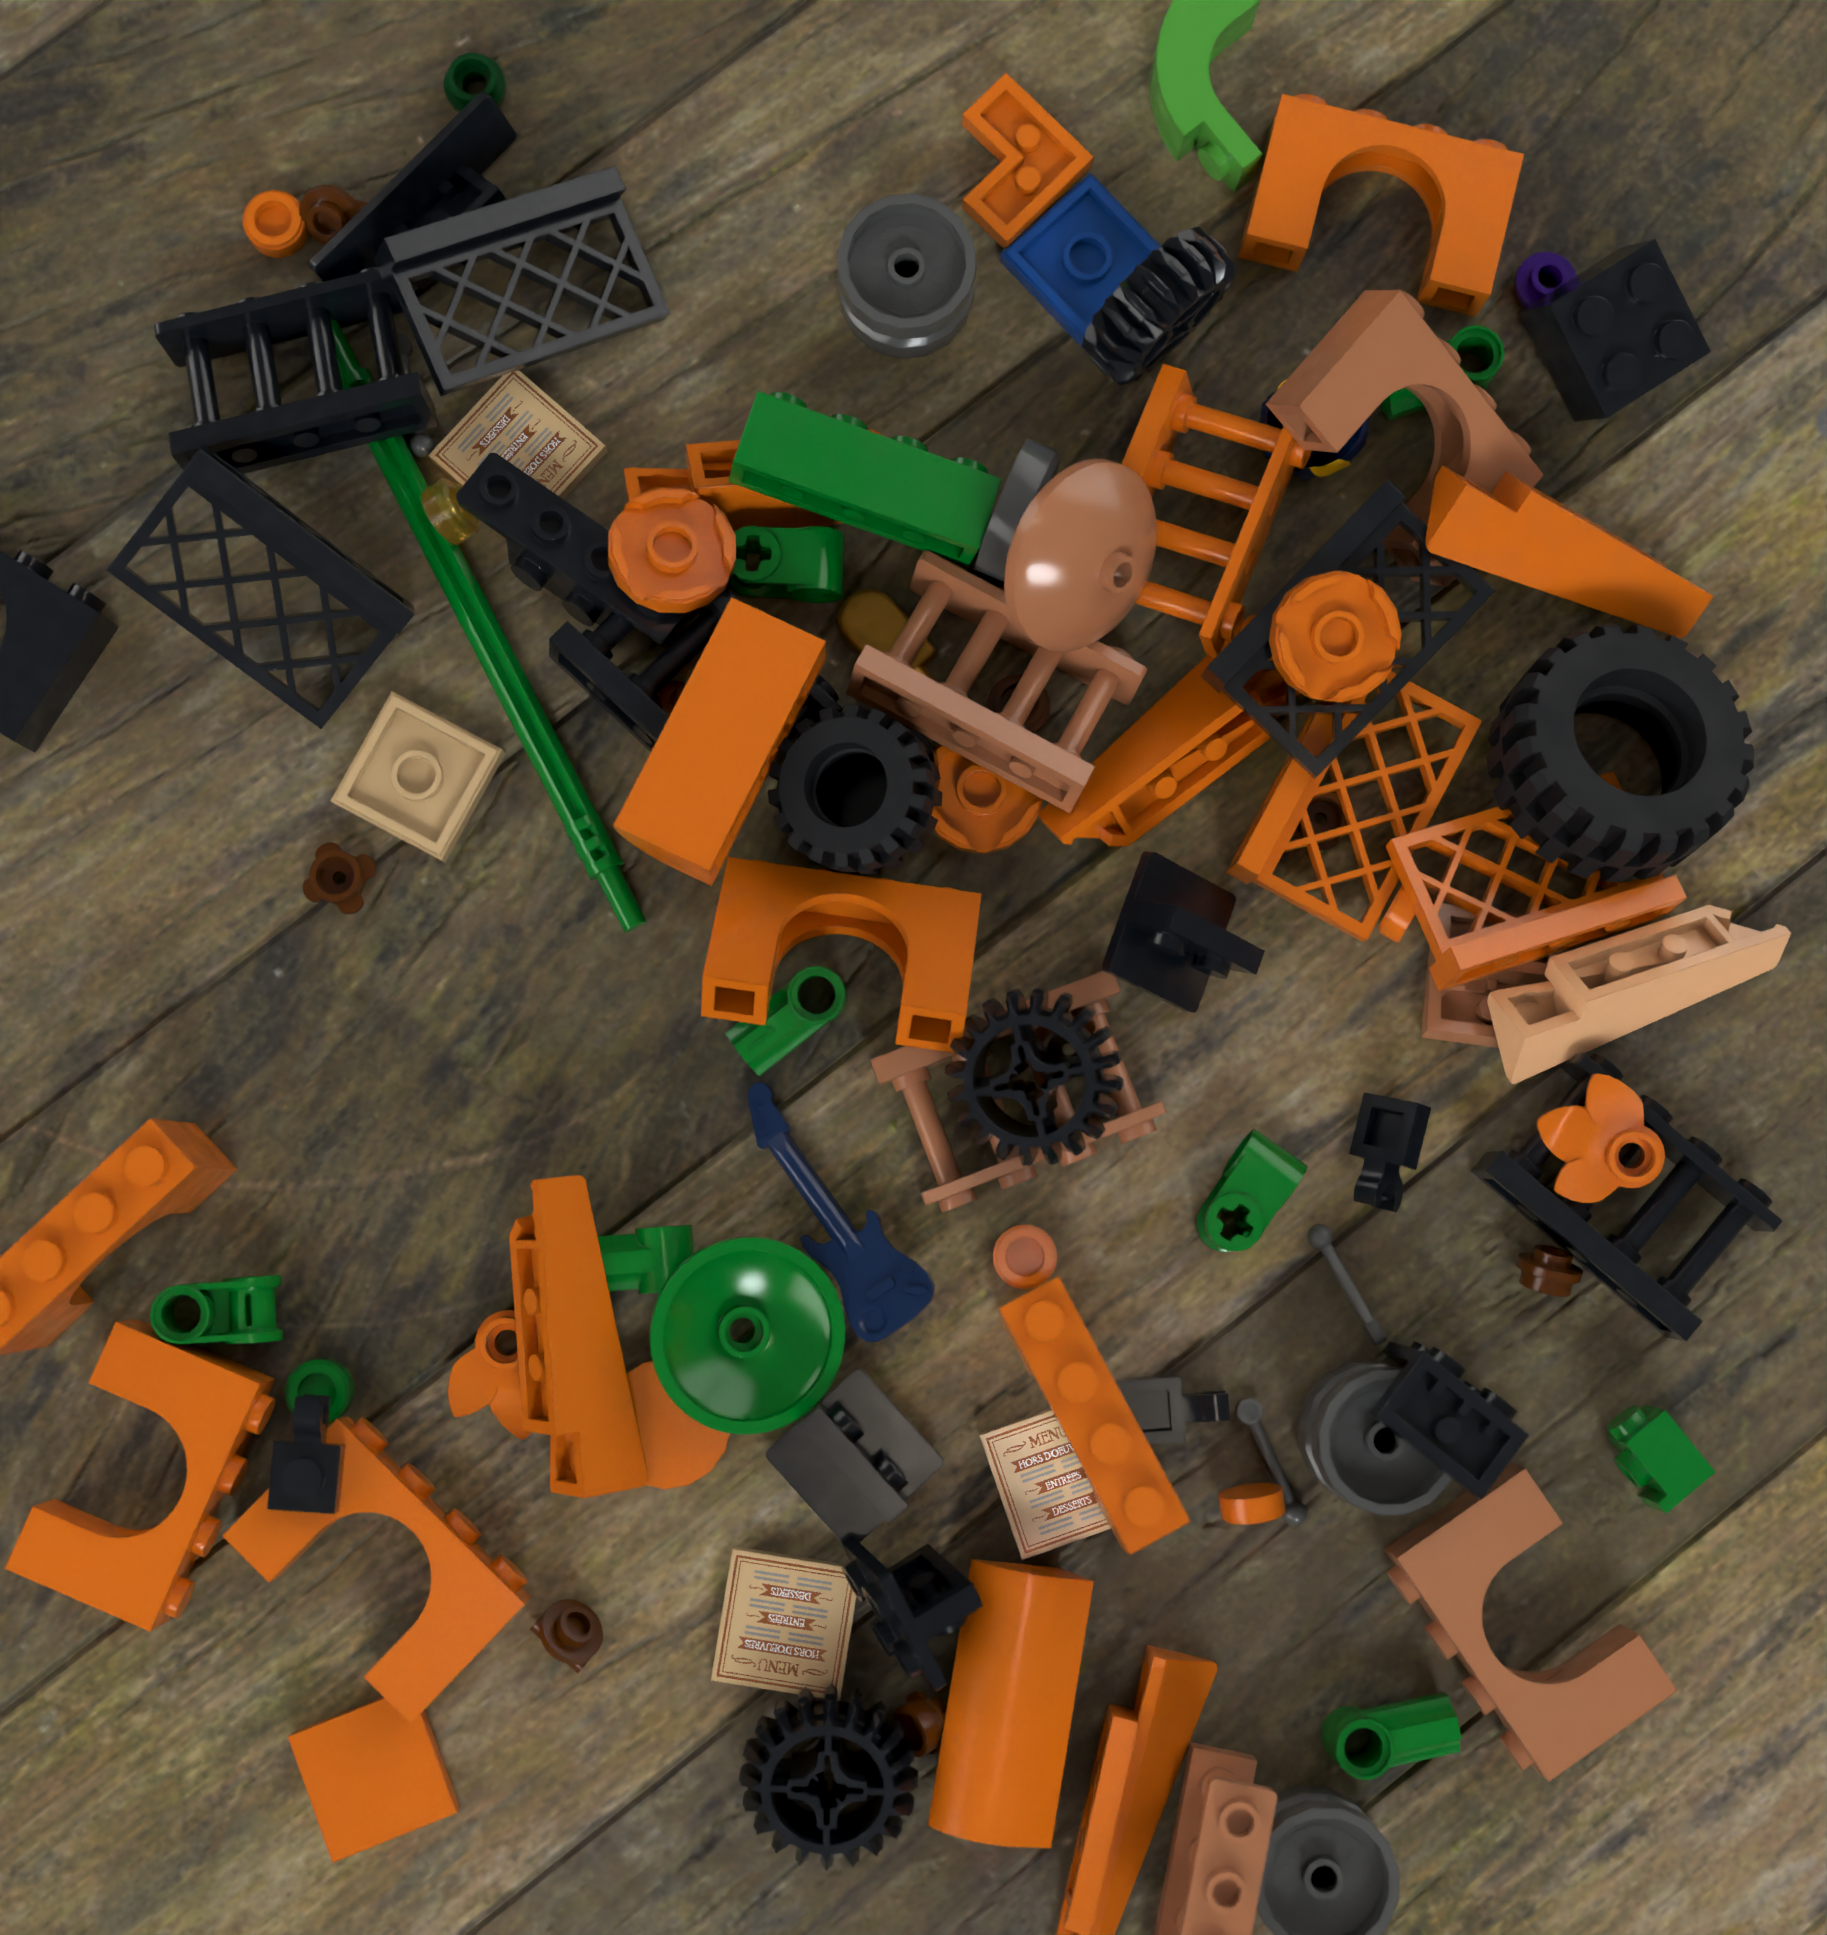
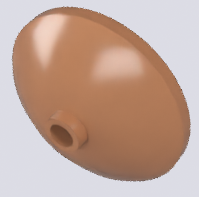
[1004,459,1157,652]

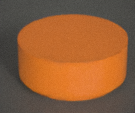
[243,190,309,258]
[1377,885,1415,943]
[992,1224,1057,1289]
[1218,1483,1286,1525]

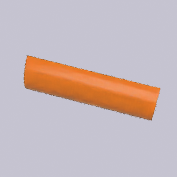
[613,597,826,886]
[928,1559,1094,1848]

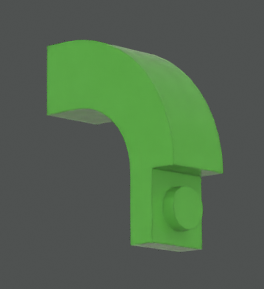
[1150,0,1262,193]

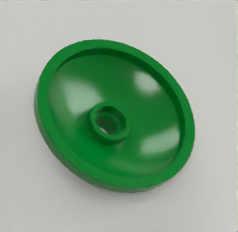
[649,1236,845,1435]

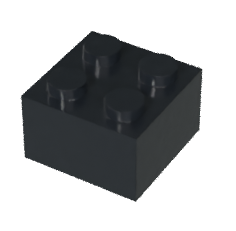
[1518,239,1711,422]

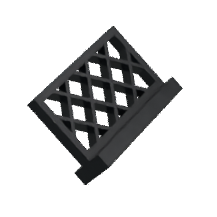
[374,166,670,396]
[106,444,415,729]
[1201,480,1495,779]

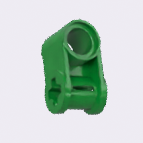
[728,525,845,603]
[1196,1129,1308,1252]
[150,1275,284,1344]

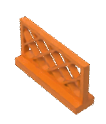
[1225,671,1482,942]
[1385,771,1687,991]

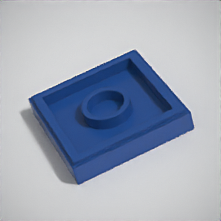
[1000,173,1161,349]

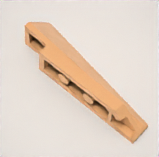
[1487,905,1791,1084]

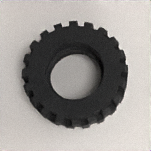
[1486,624,1755,882]

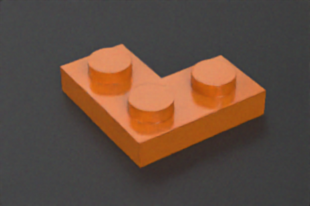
[962,73,1094,249]

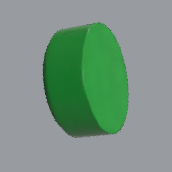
[285,1358,355,1423]

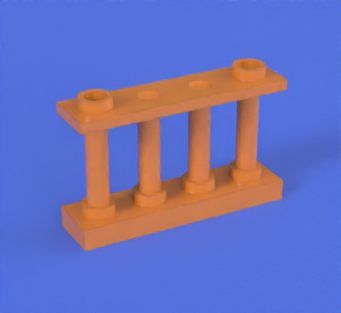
[1121,364,1312,658]

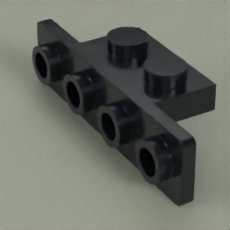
[308,92,517,292]
[456,453,689,644]

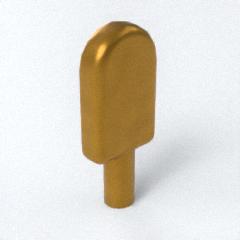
[838,589,939,683]

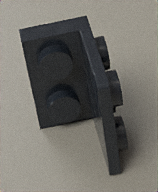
[1370,1341,1529,1500]

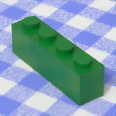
[728,391,1002,567]

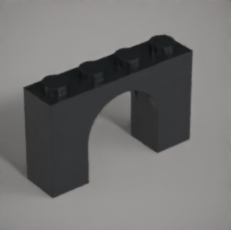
[0,537,119,752]

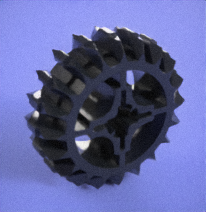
[1082,227,1236,385]
[945,987,1124,1166]
[739,1684,918,1871]

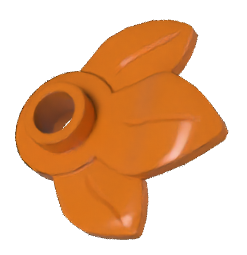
[1536,1073,1665,1203]
[448,1310,532,1440]

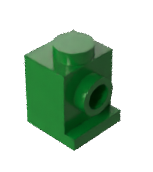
[1607,1405,1716,1514]

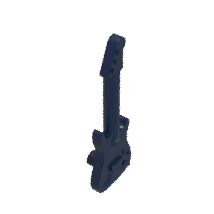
[747,1082,935,1342]

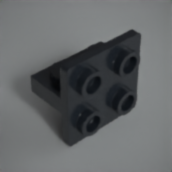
[1102,851,1265,1013]
[766,1368,943,1542]
[841,1536,984,1692]

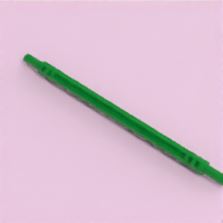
[331,319,647,933]

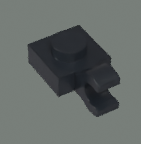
[1349,1092,1431,1213]
[1115,1375,1230,1445]
[267,1394,346,1514]

